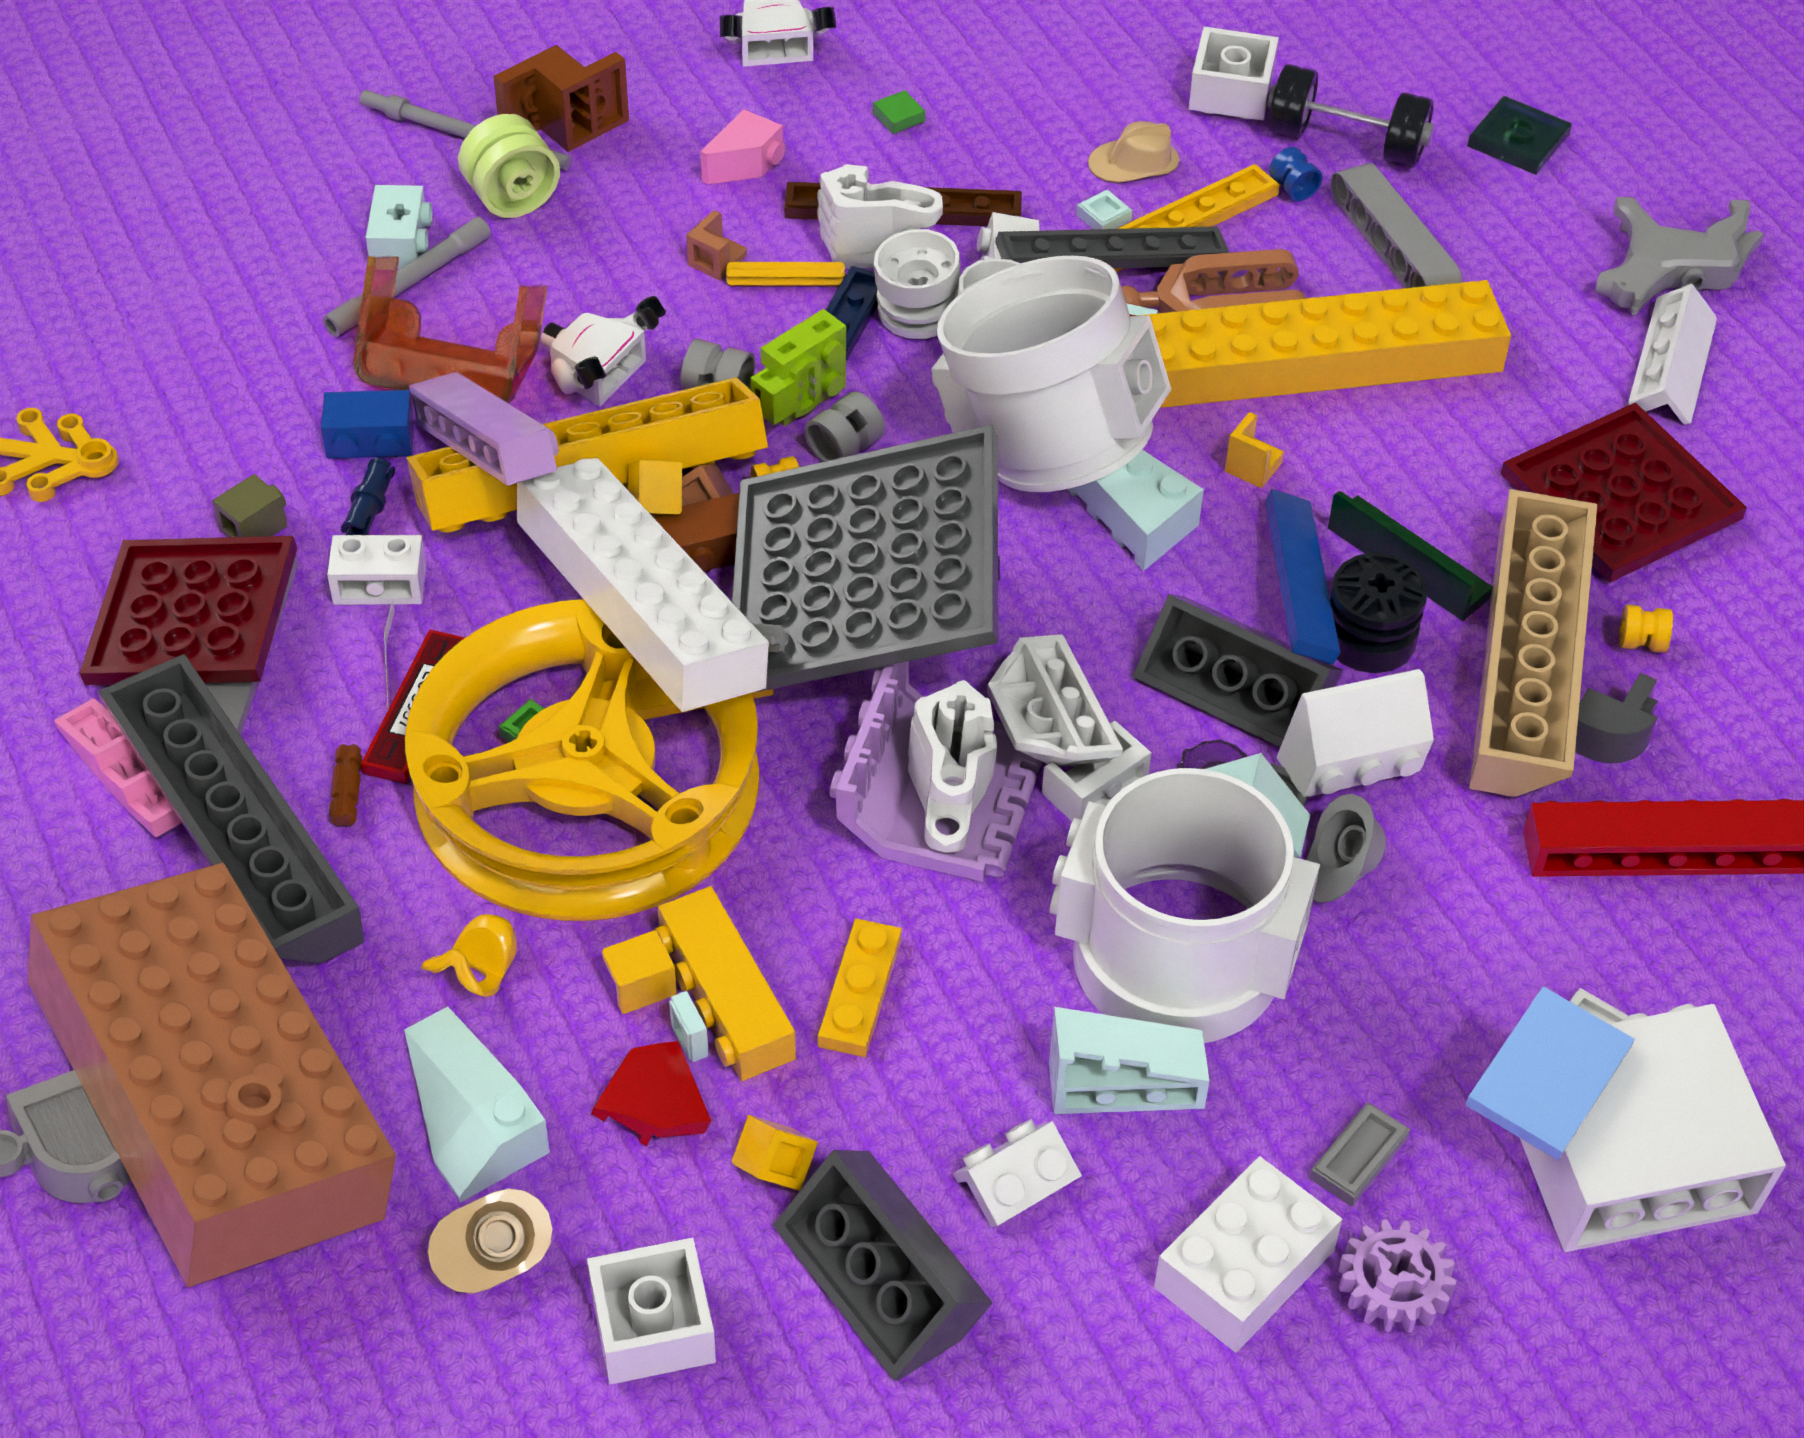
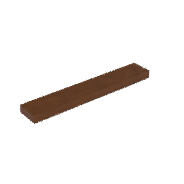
[784,182,1022,226]

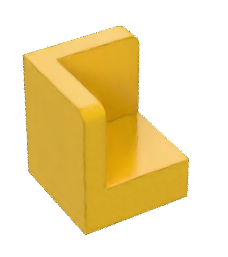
[1225,412,1284,488]
[628,460,682,515]
[602,930,677,1014]
[732,1114,818,1191]

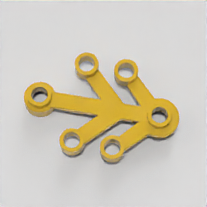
[0,408,119,502]

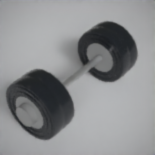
[1268,64,1434,167]

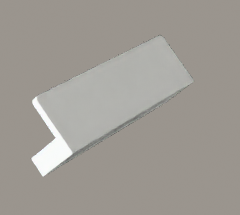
[1628,284,1717,425]

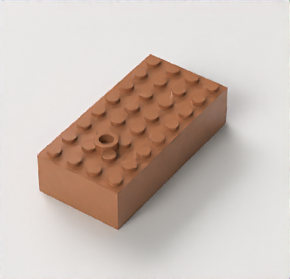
[28,863,396,1288]

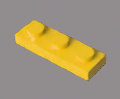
[818,918,902,1058]

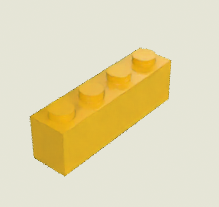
[654,886,796,1082]

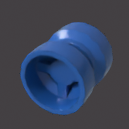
[1269,147,1323,201]

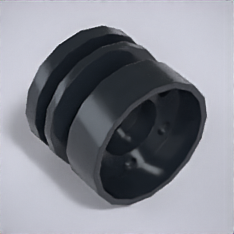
[1330,552,1428,673]

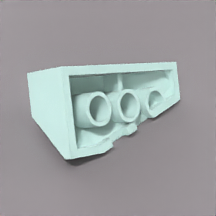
[404,1006,550,1203]

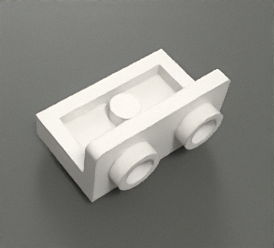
[953,1119,1082,1227]

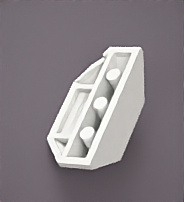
[987,634,1123,767]

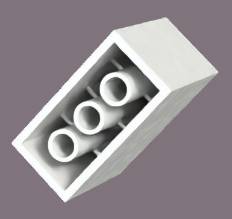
[1520,1004,1786,1253]

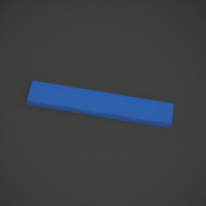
[1265,489,1340,665]

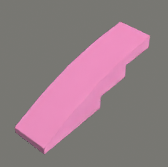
[54,698,182,838]

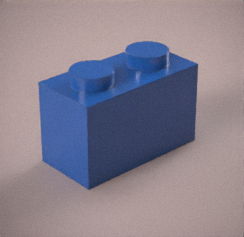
[321,390,415,459]

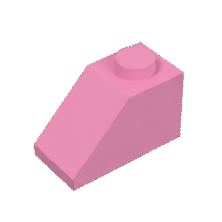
[700,109,785,185]

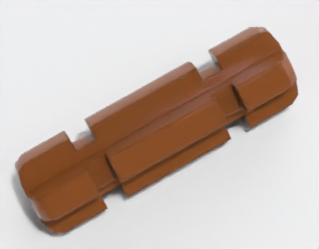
[329,744,362,827]

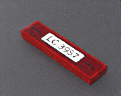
[361,629,466,784]

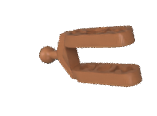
[1121,249,1307,313]

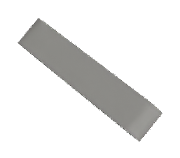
[1331,163,1462,288]

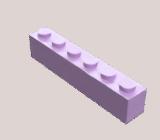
[409,372,559,486]

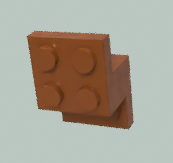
[493,45,629,152]

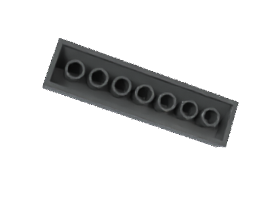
[98,654,364,964]

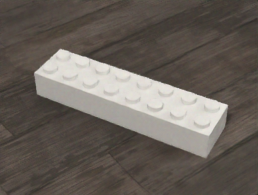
[517,458,769,712]

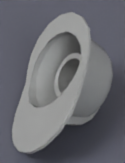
[1307,794,1386,903]

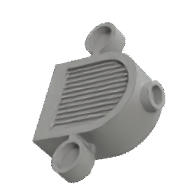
[0,1070,131,1203]

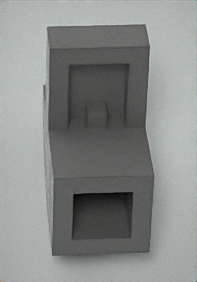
[1575,673,1658,763]

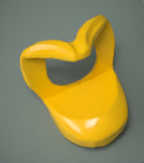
[421,914,517,997]

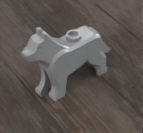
[1595,197,1764,315]

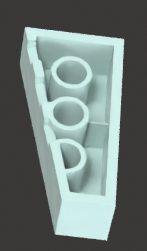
[1067,450,1204,571]

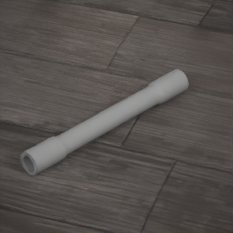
[323,217,491,337]

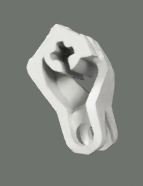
[817,164,943,269]
[908,680,997,853]

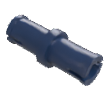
[341,458,395,535]

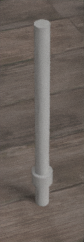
[360,90,571,171]

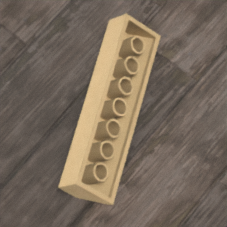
[1469,489,1597,797]

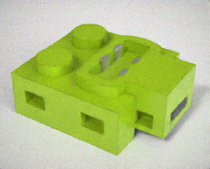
[750,309,846,426]

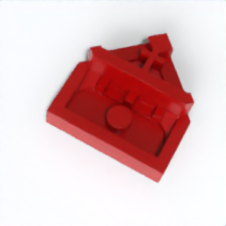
[591,1041,711,1147]

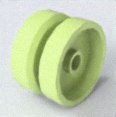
[458,114,560,218]

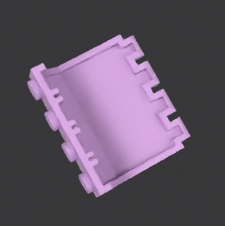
[830,661,1042,882]

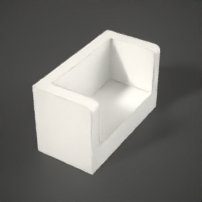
[1042,721,1152,821]

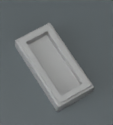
[1309,1102,1411,1207]

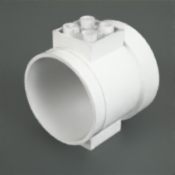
[931,256,1172,492]
[1049,768,1320,1043]

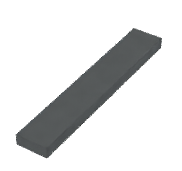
[995,227,1229,268]

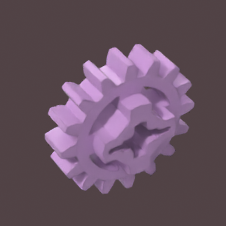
[1338,1219,1456,1333]

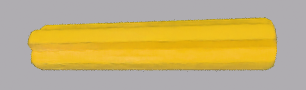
[726,262,845,286]

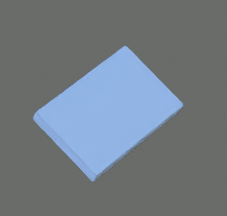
[1465,986,1635,1161]

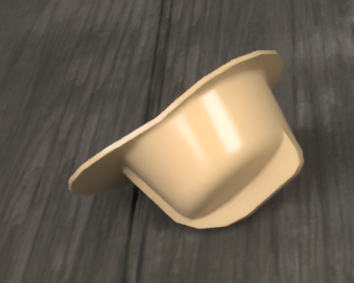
[1088,121,1180,183]
[427,1188,553,1294]

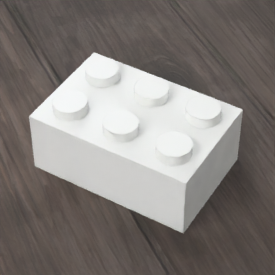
[1154,1156,1342,1353]

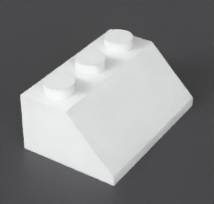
[1276,669,1434,797]

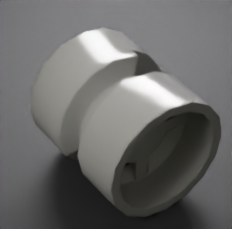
[681,339,755,390]
[804,391,885,462]

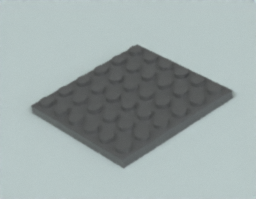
[732,424,998,693]

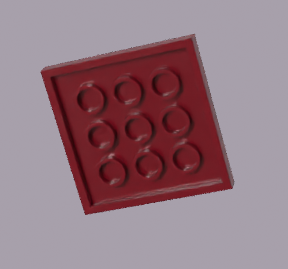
[1501,402,1747,583]
[79,536,298,685]

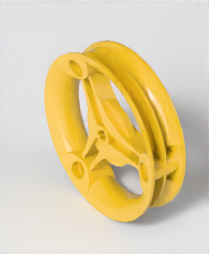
[405,599,759,921]

